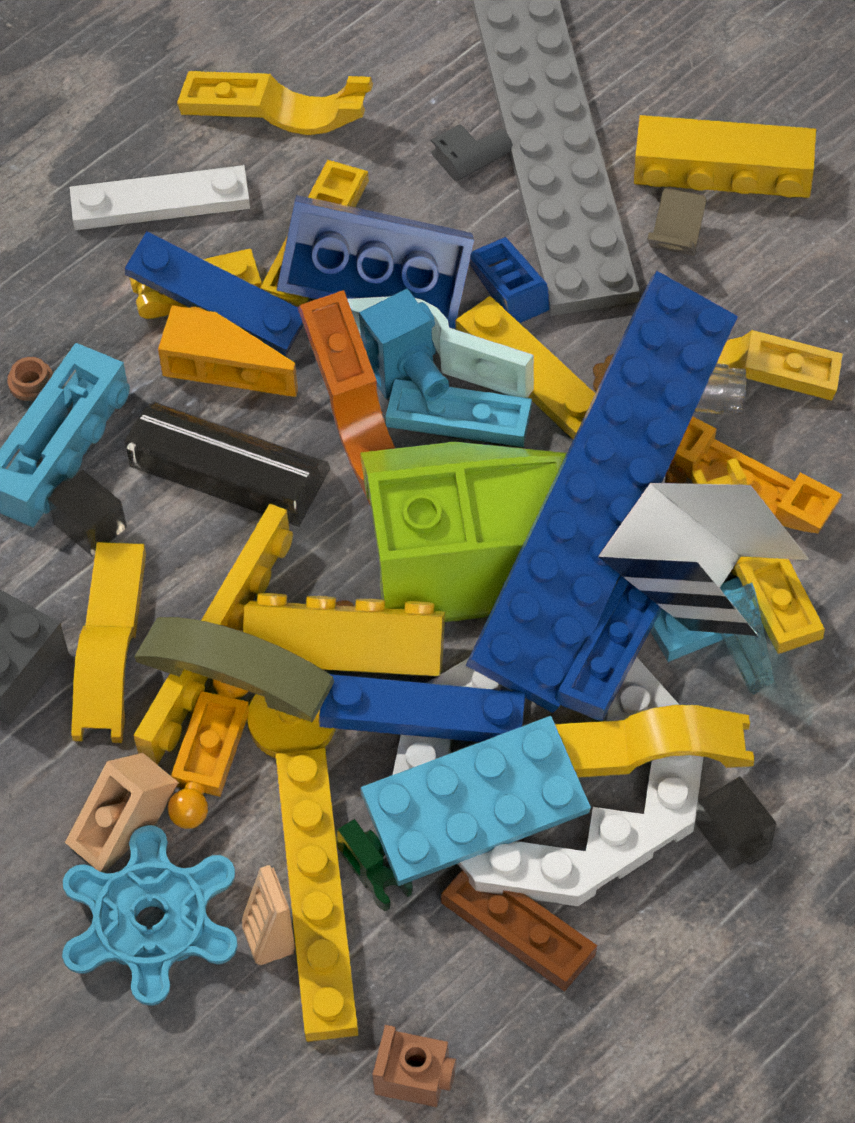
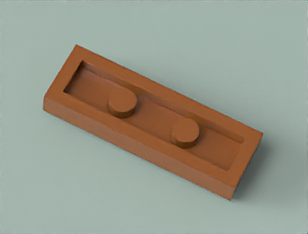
[441,870,597,992]

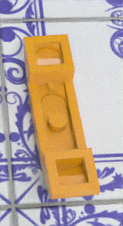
[671,416,842,534]

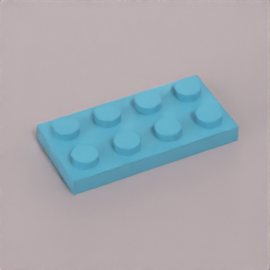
[361,716,591,886]

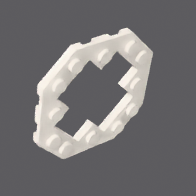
[393,657,703,906]

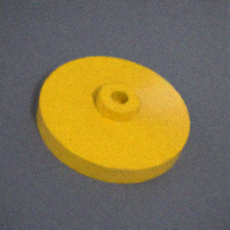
[247,694,336,758]

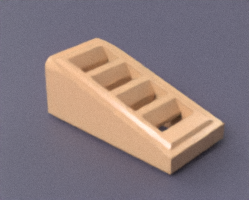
[242,865,295,965]

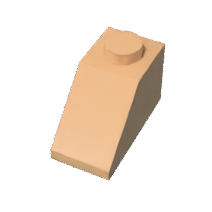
[65,753,179,872]

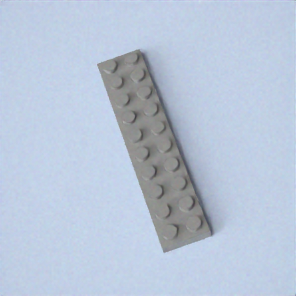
[471,0,640,316]

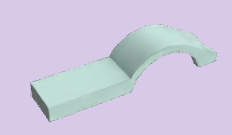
[347,296,534,398]

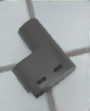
[430,124,513,181]

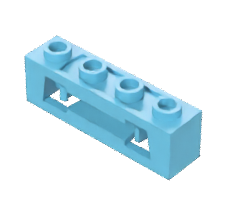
[0,343,130,528]

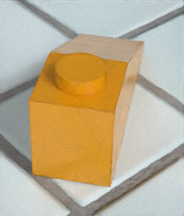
[158,305,298,397]

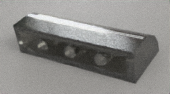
[125,402,330,527]

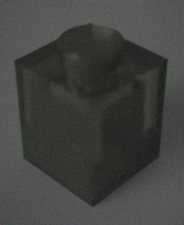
[47,469,127,557]
[695,776,776,870]

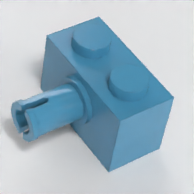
[359,289,449,401]

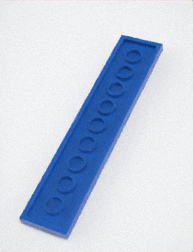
[465,271,738,713]

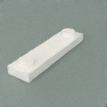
[70,165,250,230]

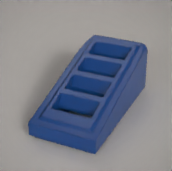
[469,237,549,323]

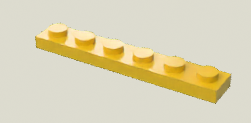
[133,504,293,765]
[275,748,359,1042]

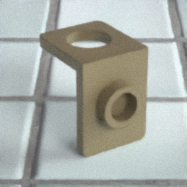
[647,188,707,256]

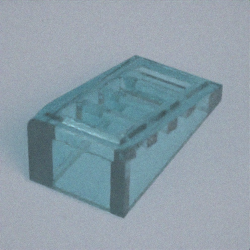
[720,583,775,695]

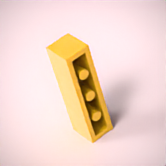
[634,115,816,198]
[243,593,445,676]

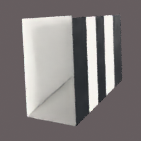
[598,483,810,636]

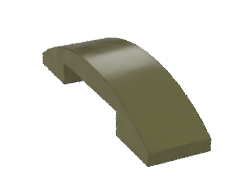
[134,617,334,722]

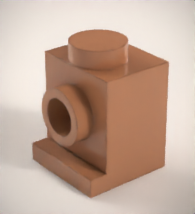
[372,1025,457,1107]

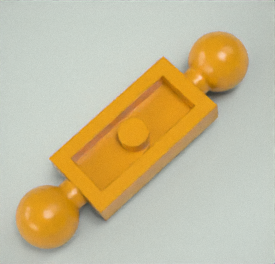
[168,679,249,829]

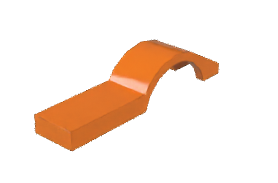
[298,290,395,506]

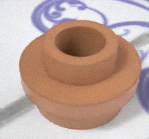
[7,357,53,401]

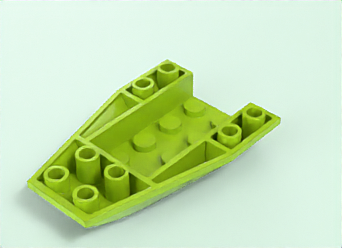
[360,442,567,622]

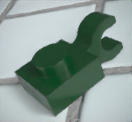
[337,819,413,911]

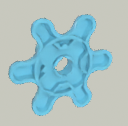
[62,825,238,1006]

